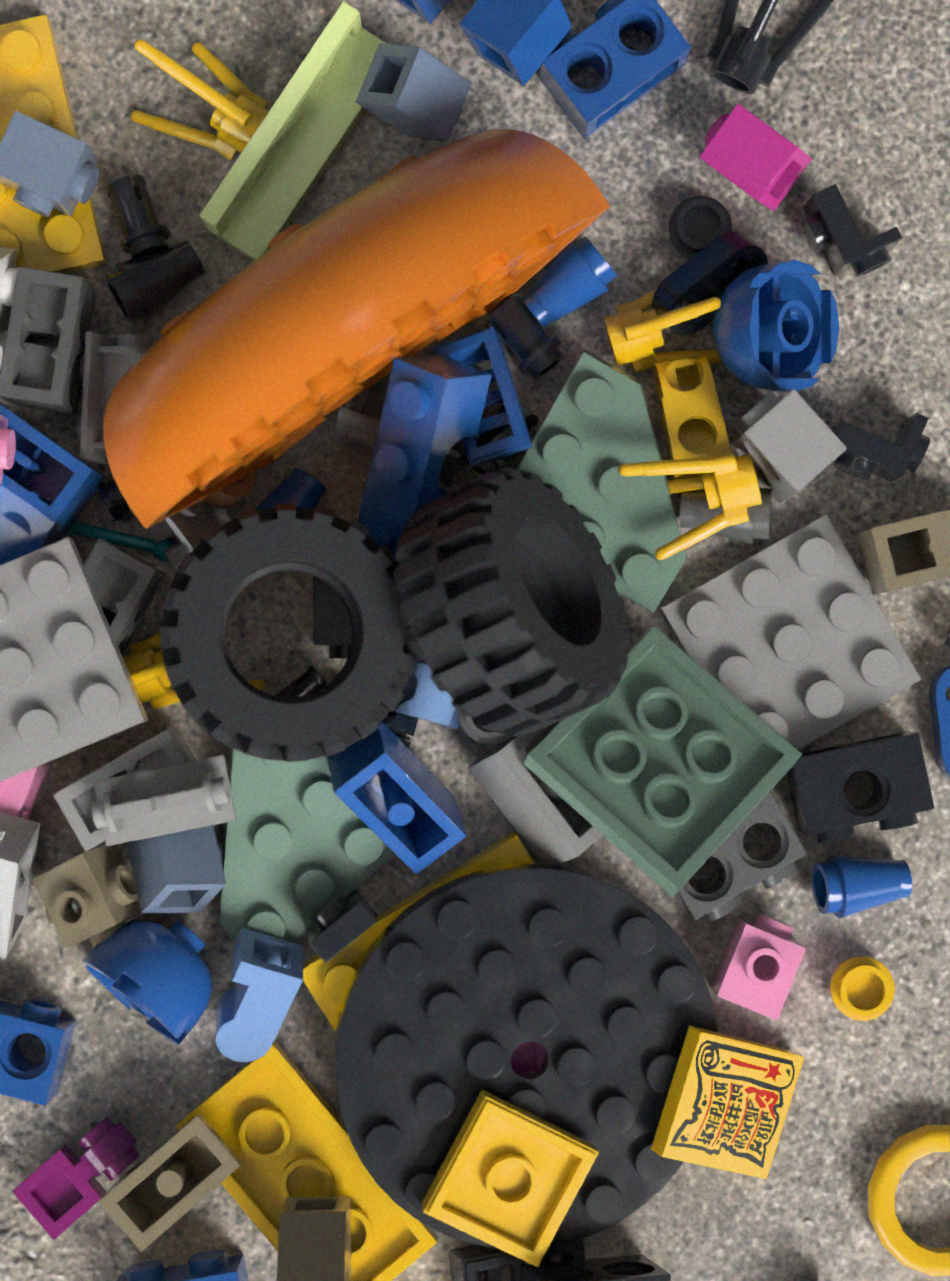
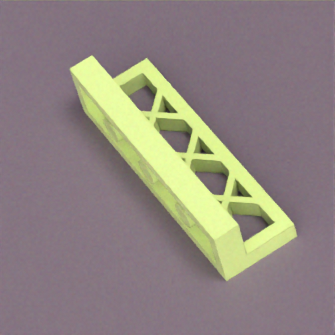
[199,1,387,261]

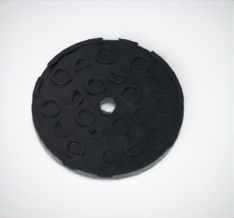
[333,864,718,1248]

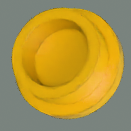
[830,956,895,1021]

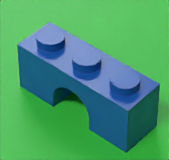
[395,0,573,86]
[357,354,492,565]

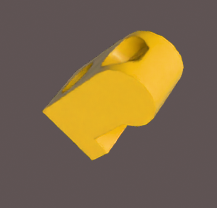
[653,354,732,480]

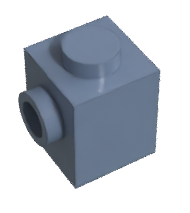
[355,43,472,142]
[0,111,100,217]
[127,825,226,914]

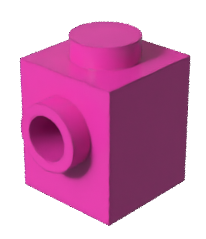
[699,103,812,211]

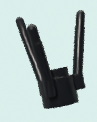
[707,0,834,94]

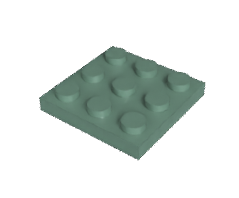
[524,626,802,897]

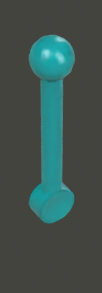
[64,520,176,562]

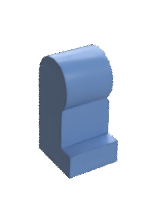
[395,659,460,730]
[215,927,303,1062]

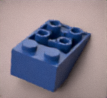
[0,402,106,566]

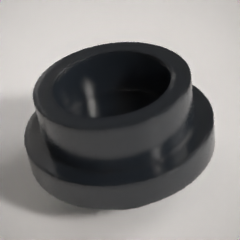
[668,196,732,259]

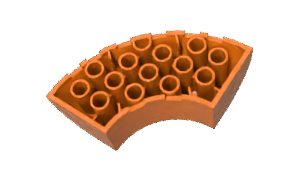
[103,129,611,529]

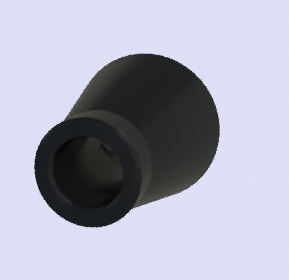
[105,241,205,322]

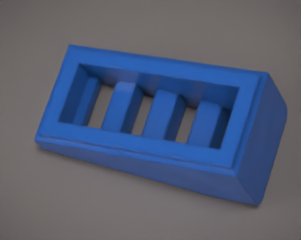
[433,326,533,468]

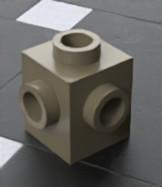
[33,844,141,949]

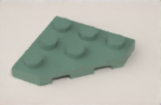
[517,350,687,613]
[218,748,396,942]

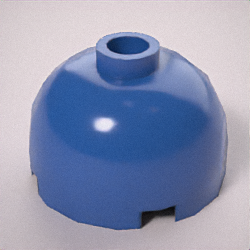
[713,260,840,392]
[82,920,212,1045]

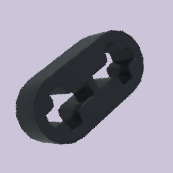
[652,231,768,336]

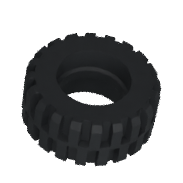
[394,468,630,736]
[160,503,418,762]

